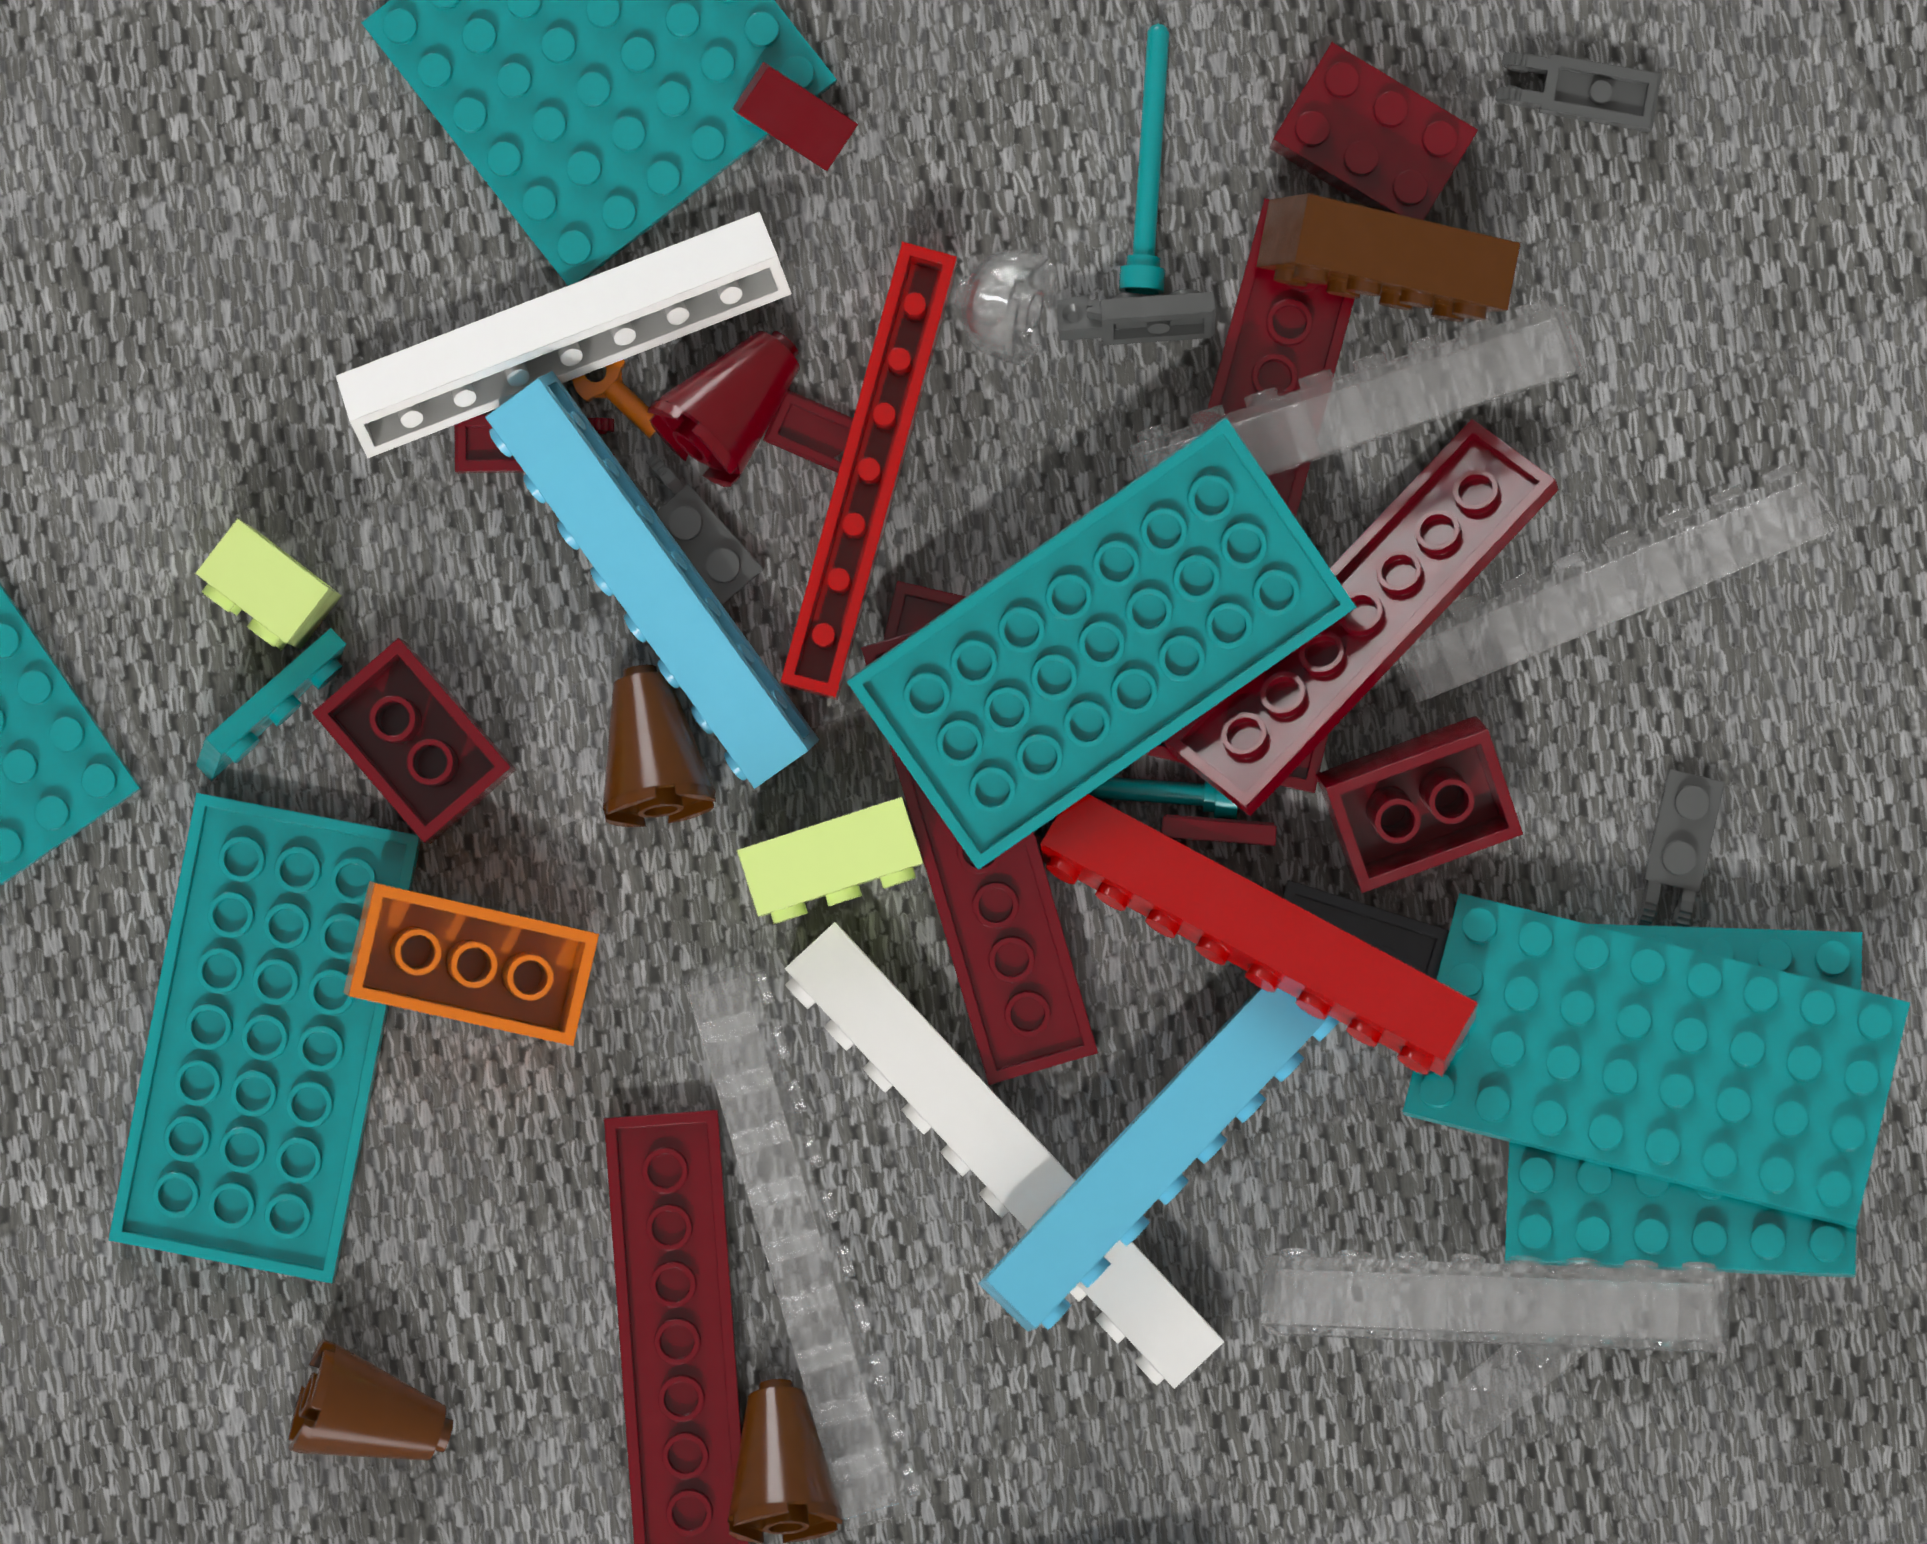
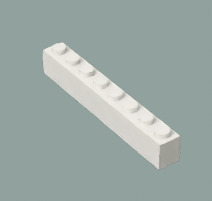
[336,212,791,458]

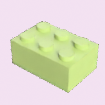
[737,797,924,924]

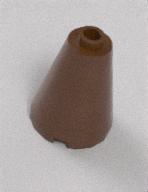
[603,664,716,827]
[288,1339,453,1461]
[728,1379,843,1543]

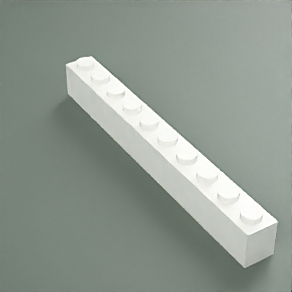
[784,922,1224,1389]

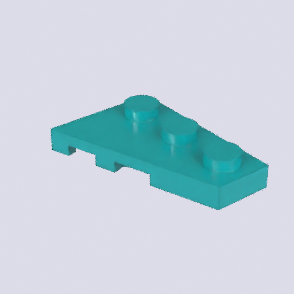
[196,628,346,782]

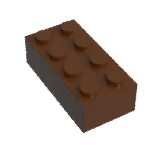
[1256,193,1521,322]

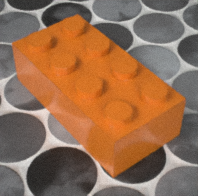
[343,881,599,1046]

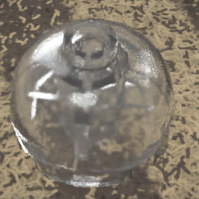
[955,249,1057,367]

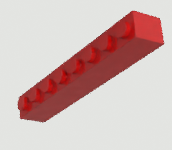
[780,241,958,700]
[1041,794,1478,1076]

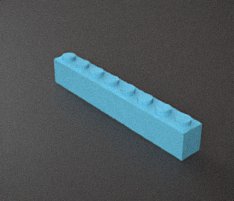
[485,371,819,789]
[978,987,1340,1332]

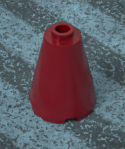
[647,331,800,487]

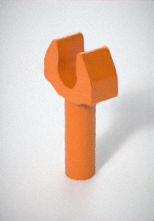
[572,359,656,439]

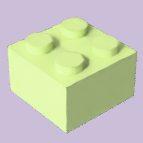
[195,519,342,650]

